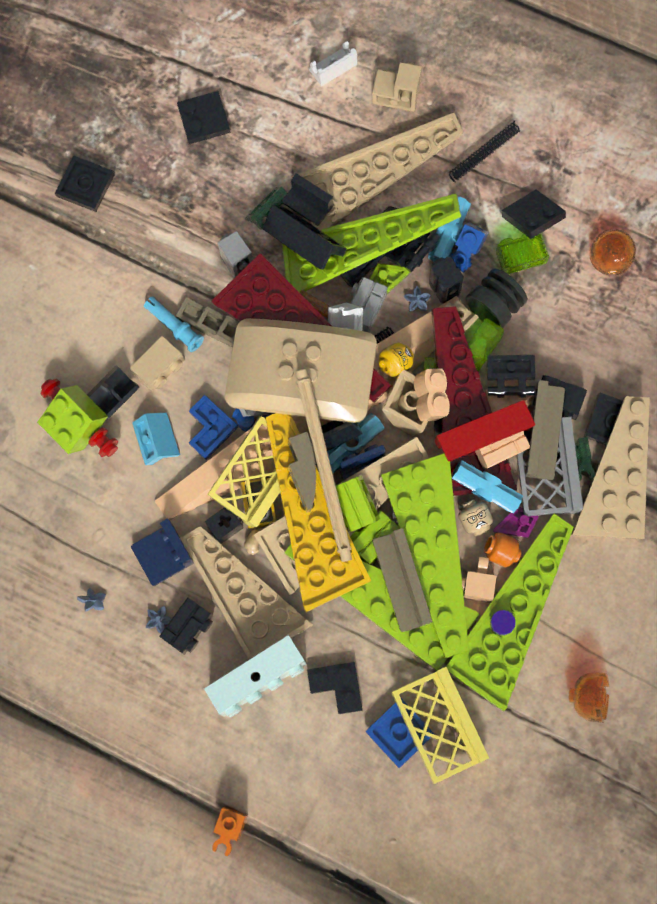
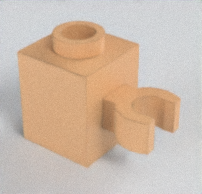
[462,557,496,602]

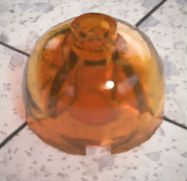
[590,229,636,275]
[569,672,609,723]

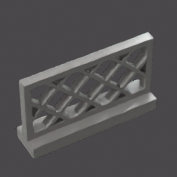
[517,417,583,516]

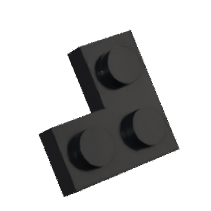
[307,662,362,715]

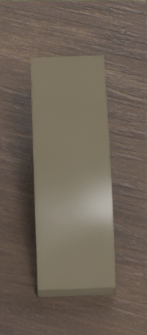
[288,432,316,513]

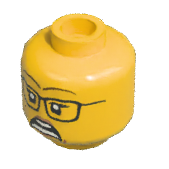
[379,342,414,377]

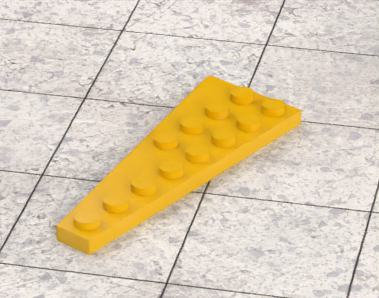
[265,413,371,612]

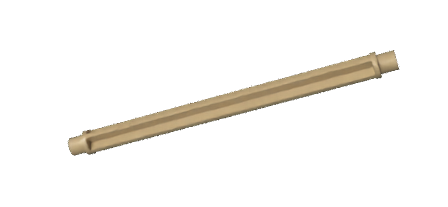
[296,369,352,562]

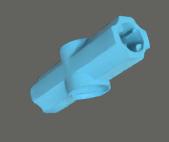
[428,197,471,262]
[327,413,385,474]
[451,460,523,513]

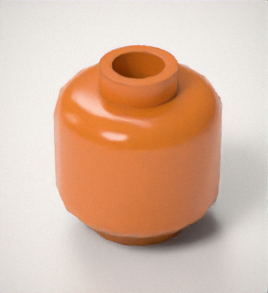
[484,532,521,567]

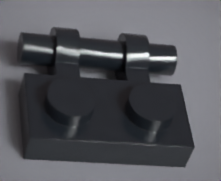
[384,232,440,273]
[487,355,536,398]

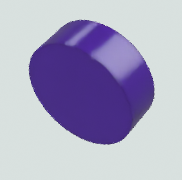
[490,610,516,635]

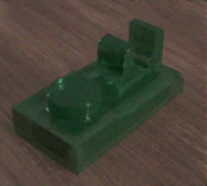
[245,186,287,230]

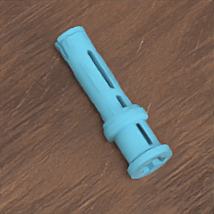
[144,296,204,352]

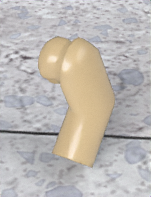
[244,526,267,555]

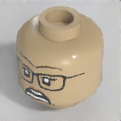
[458,499,493,536]

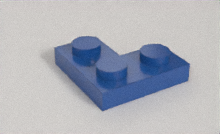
[189,395,238,460]

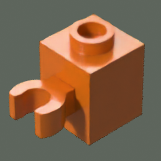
[212,807,248,856]

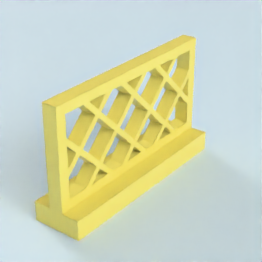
[207,416,280,527]
[391,667,489,784]

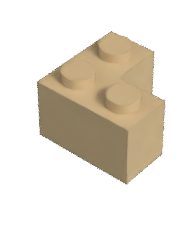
[372,62,422,112]

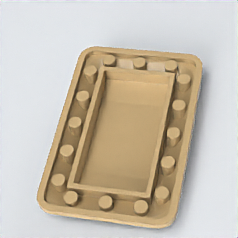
[225,318,377,423]

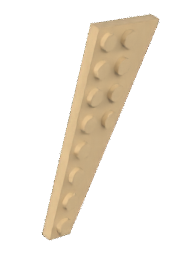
[291,113,463,230]
[254,437,429,595]

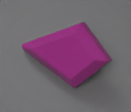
[493,507,539,538]

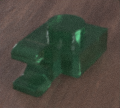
[575,437,595,481]

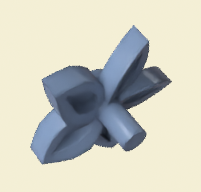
[403,286,431,312]
[77,588,106,612]
[145,606,172,634]

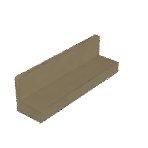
[525,380,565,480]
[373,528,432,632]

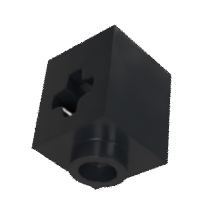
[204,507,243,544]

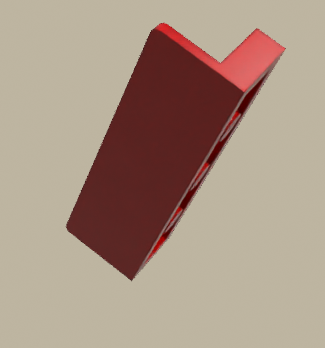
[434,400,535,462]

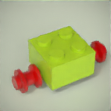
[37,379,118,457]

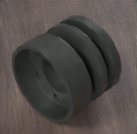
[465,268,528,330]

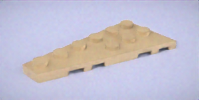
[571,396,650,539]
[180,526,313,660]

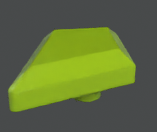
[369,263,411,294]

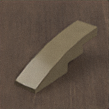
[175,297,239,348]

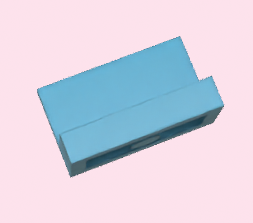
[132,413,180,465]

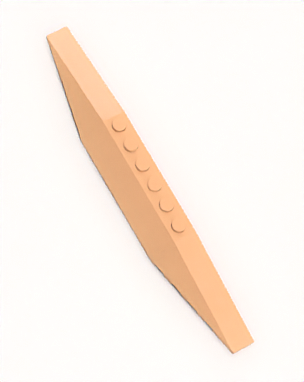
[155,296,462,520]

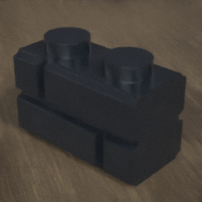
[429,257,464,304]
[159,597,213,655]

